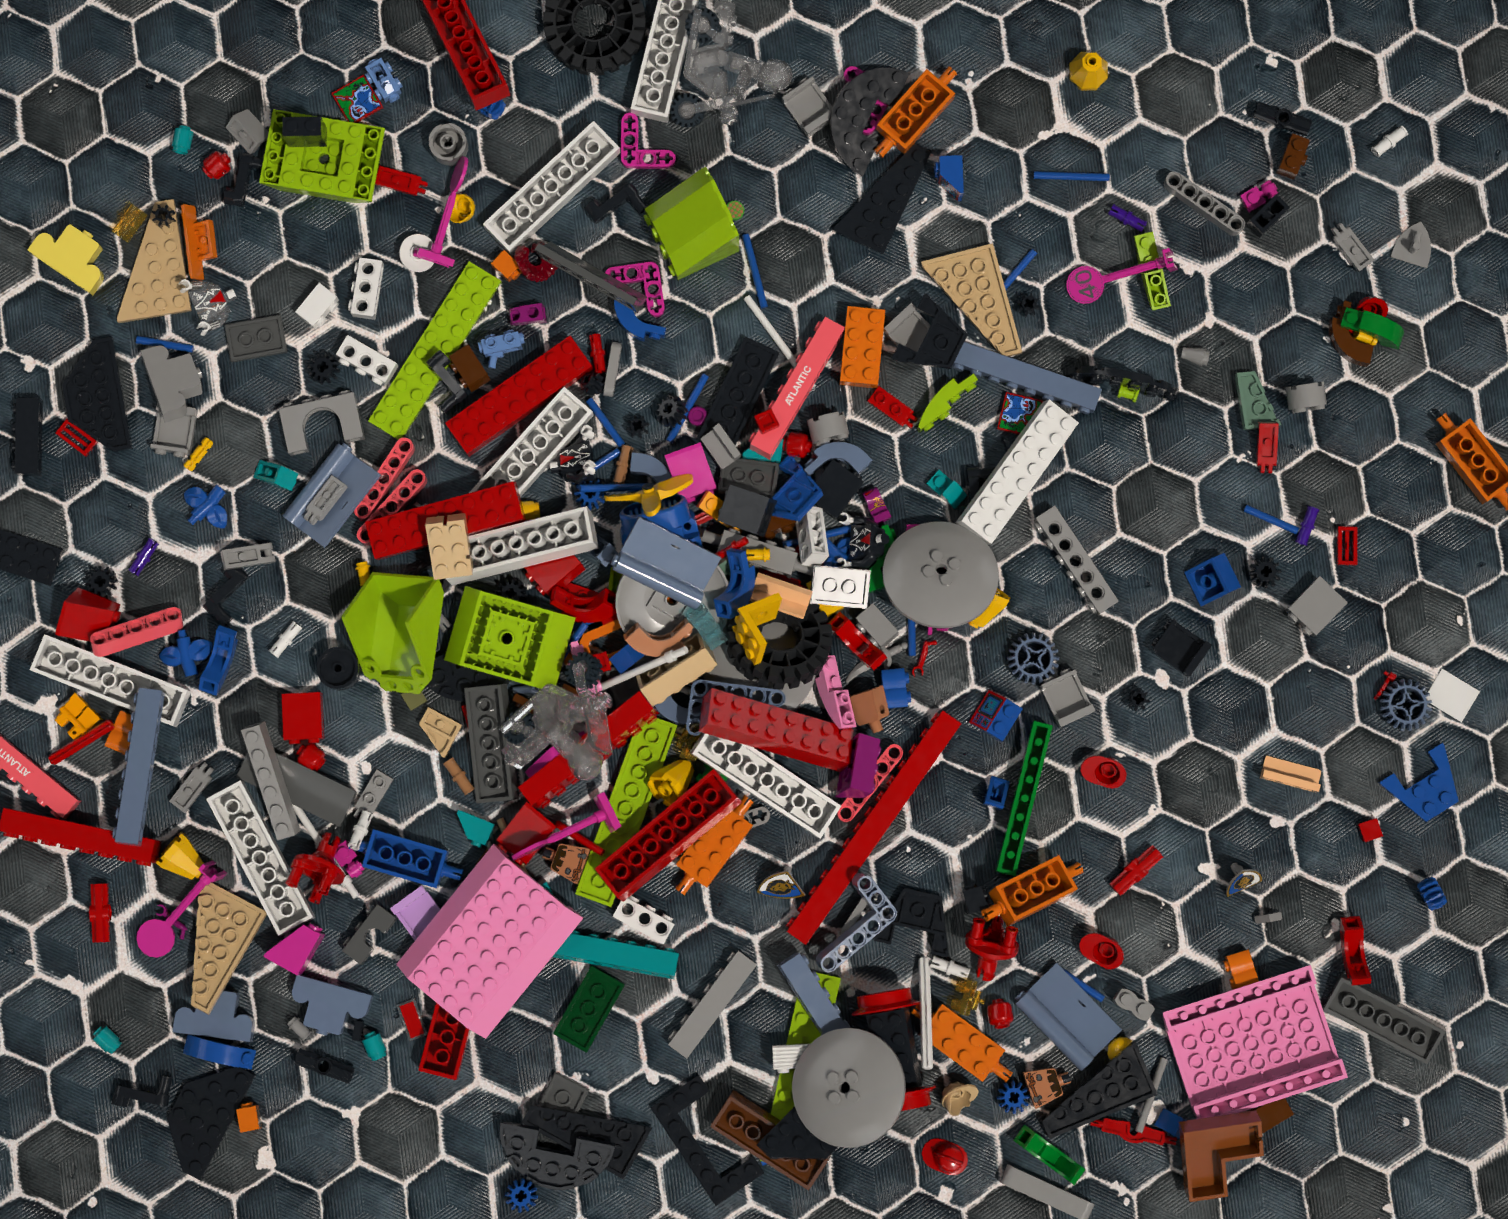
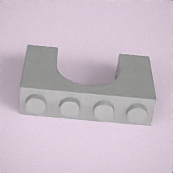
[279,390,365,456]

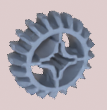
[1007,632,1060,685]
[1380,679,1432,731]

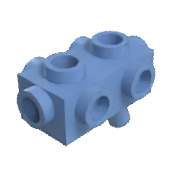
[365,58,402,103]
[478,330,525,369]

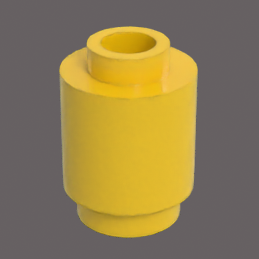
[522,501,540,521]

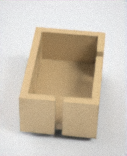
[425,513,473,580]

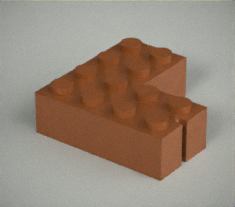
[1179,1110,1264,1202]

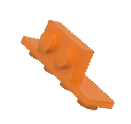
[181,204,218,281]

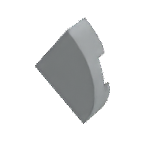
[1254,912,1282,924]

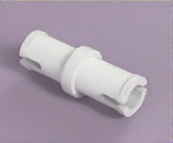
[1371,125,1408,157]
[268,621,302,658]
[347,811,373,850]
[930,956,971,980]

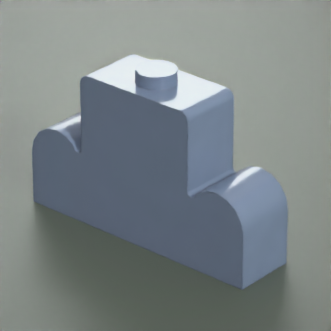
[292,975,374,1036]
[173,987,255,1042]

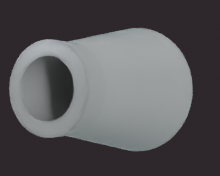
[1181,347,1210,366]

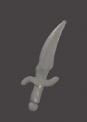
[846,642,908,683]

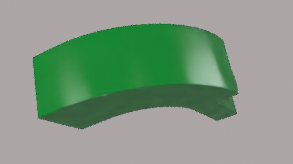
[1341,307,1404,350]

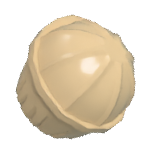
[941,1082,979,1116]

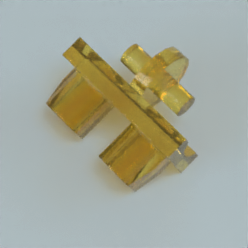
[112,204,148,243]
[674,726,702,762]
[951,980,985,1016]

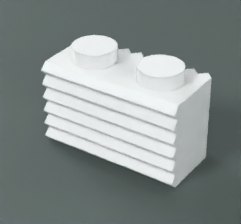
[772,1044,810,1073]

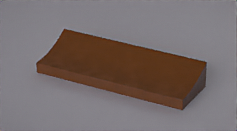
[710,1090,831,1191]

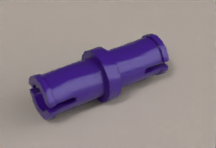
[1108,204,1147,233]
[1295,506,1319,546]
[128,538,159,576]

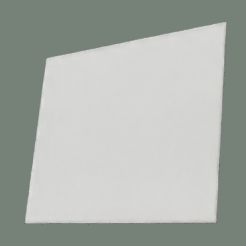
[1426,669,1480,722]

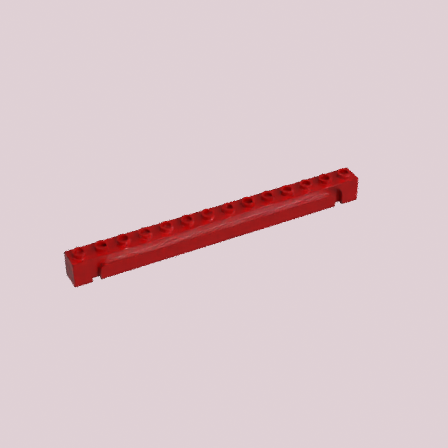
[786,710,962,945]

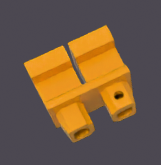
[55,693,103,740]

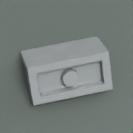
[226,109,269,154]
[701,423,741,469]

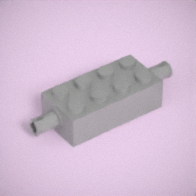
[701,528,813,578]

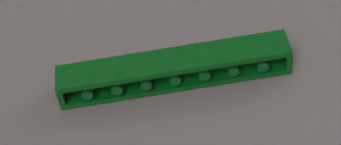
[995,721,1053,876]

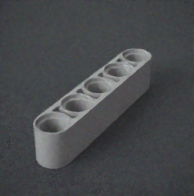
[1164,172,1245,236]
[1000,1164,1095,1219]

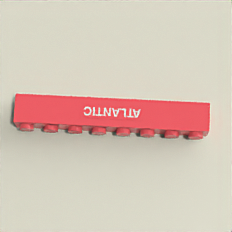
[749,317,845,460]
[0,734,81,819]

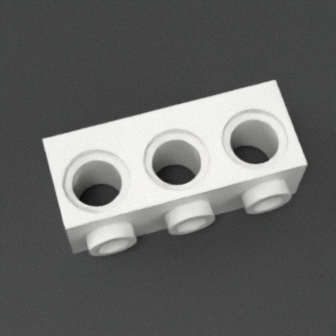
[348,258,384,320]
[336,335,399,386]
[796,506,829,567]
[613,896,675,945]

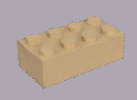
[636,631,717,706]

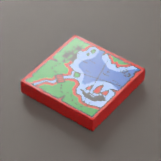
[331,75,383,123]
[997,392,1043,435]

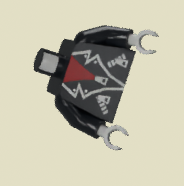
[550,425,596,484]
[837,512,889,569]

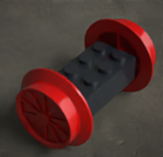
[852,987,936,1111]

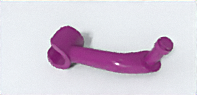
[155,905,187,940]

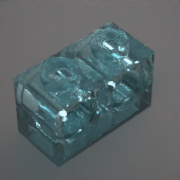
[688,603,728,651]

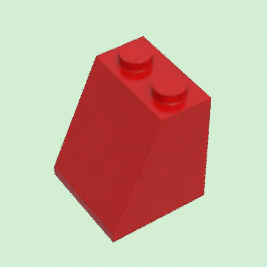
[55,588,121,642]
[496,802,557,866]

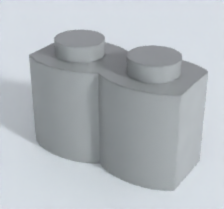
[1112,988,1155,1021]

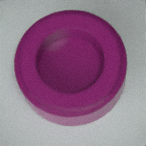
[688,407,707,426]

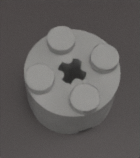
[429,123,468,166]
[1286,381,1327,414]
[807,411,849,448]

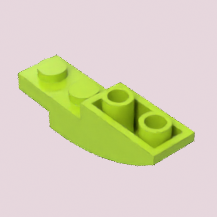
[1133,232,1171,310]
[917,374,978,432]

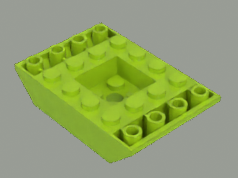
[259,109,385,203]
[444,586,576,692]

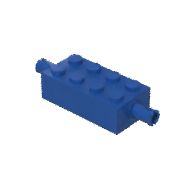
[348,829,463,889]

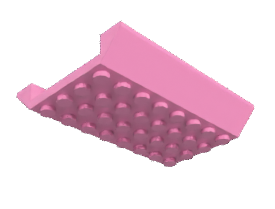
[396,844,584,1039]
[1162,965,1348,1119]

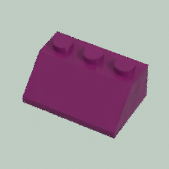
[835,733,881,798]

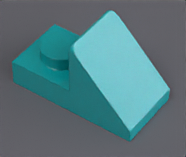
[926,470,967,510]

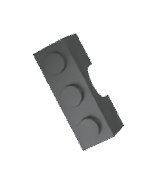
[342,904,398,965]

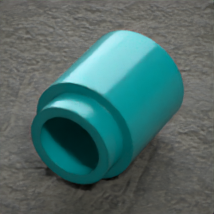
[171,125,194,155]
[93,1026,122,1054]
[362,1031,387,1061]

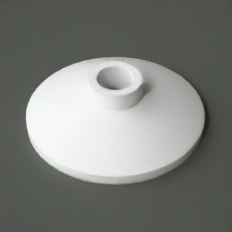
[399,234,434,272]

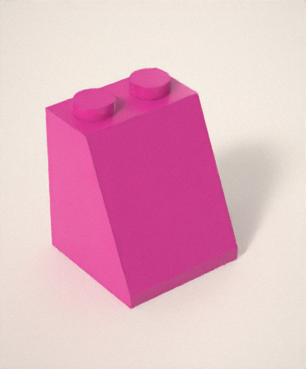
[664,442,717,504]
[263,923,325,976]

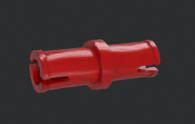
[588,334,607,374]

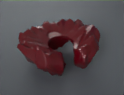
[514,242,558,282]

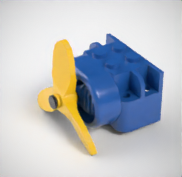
[604,474,703,548]

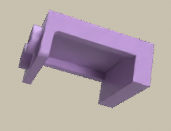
[390,885,440,941]

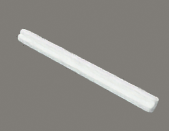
[918,957,933,1070]

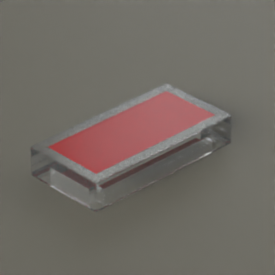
[396,998,428,1042]

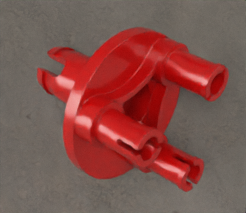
[285,832,345,904]
[965,915,1019,981]

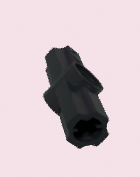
[1253,102,1312,136]
[294,1048,355,1084]

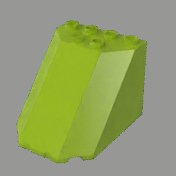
[643,167,739,280]
[341,572,444,694]

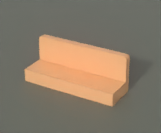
[750,572,813,619]
[1260,756,1321,793]

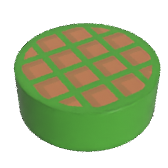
[727,201,744,221]

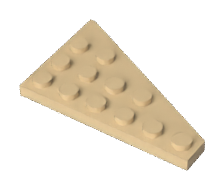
[117,199,192,323]
[921,243,1022,357]
[191,880,267,1015]

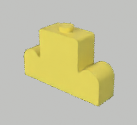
[27,225,104,296]

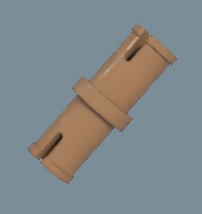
[613,445,634,484]
[443,757,475,795]

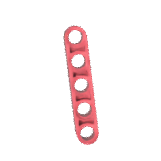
[354,438,415,521]
[357,469,427,545]
[90,607,183,657]
[837,744,903,822]

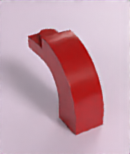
[550,586,616,623]
[828,612,888,671]
[1340,916,1371,986]

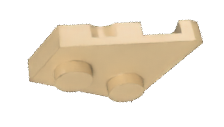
[419,707,463,758]

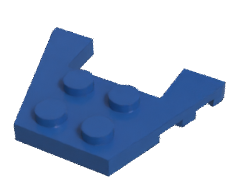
[771,456,823,521]
[1378,743,1459,822]

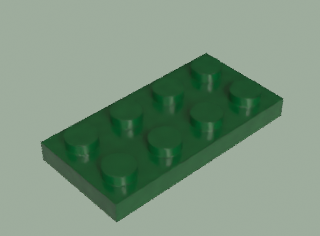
[553,966,625,1053]

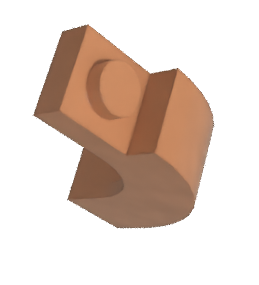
[623,617,694,657]

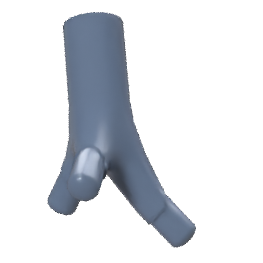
[513,685,544,697]

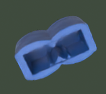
[880,668,911,709]

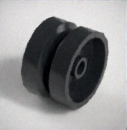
[316,647,362,691]

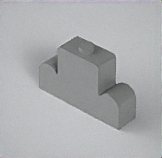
[140,345,203,422]

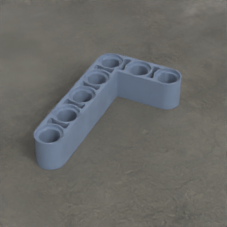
[686,680,786,736]
[816,873,897,972]

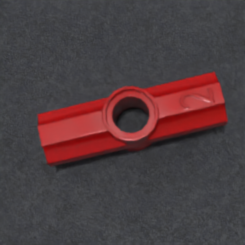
[1109,845,1163,896]
[89,884,112,943]

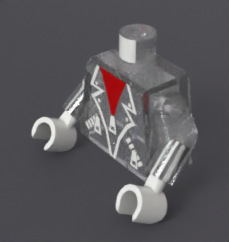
[178,279,237,336]

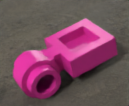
[1240,180,1278,213]
[334,840,365,878]

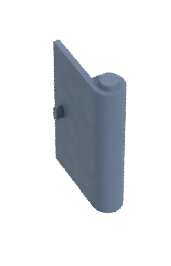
[282,442,381,548]
[611,517,721,610]
[1015,962,1122,1071]

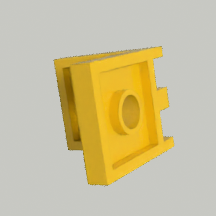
[732,593,782,665]

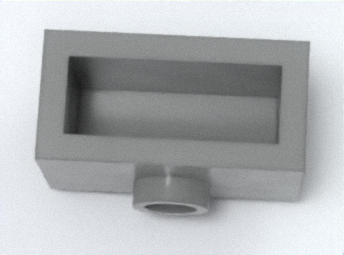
[856,603,899,650]

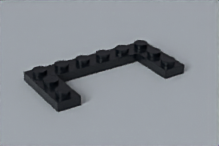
[651,1075,764,1206]

